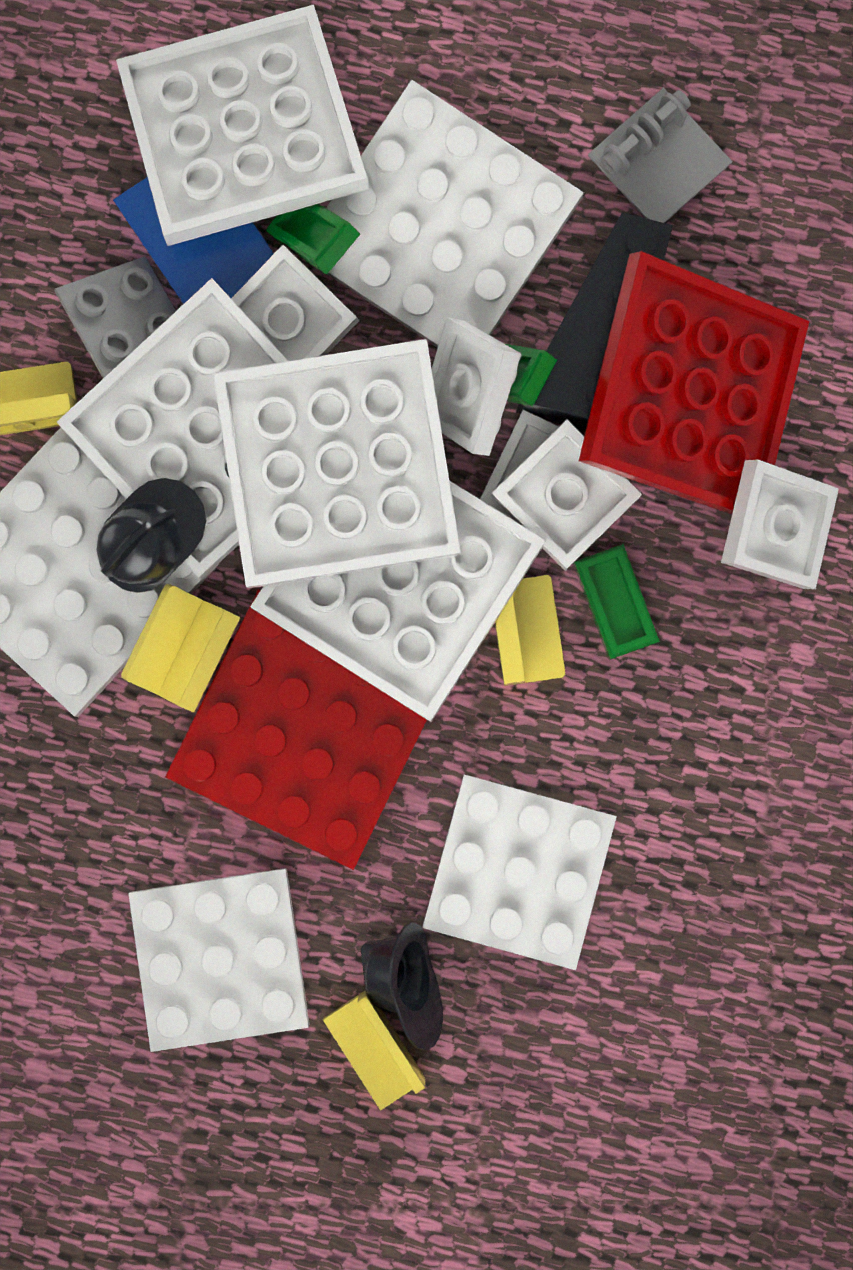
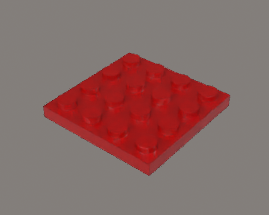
[578,251,810,514]
[165,589,427,870]

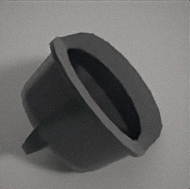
[96,478,206,593]
[361,922,443,1051]

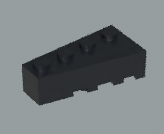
[516,212,673,431]

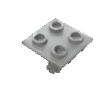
[588,87,733,223]
[54,256,176,378]

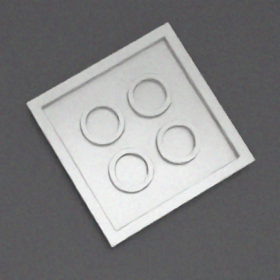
[423,774,617,970]
[128,868,310,1052]

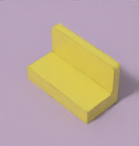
[0,362,78,435]
[495,575,565,686]
[121,584,240,713]
[323,990,425,1111]

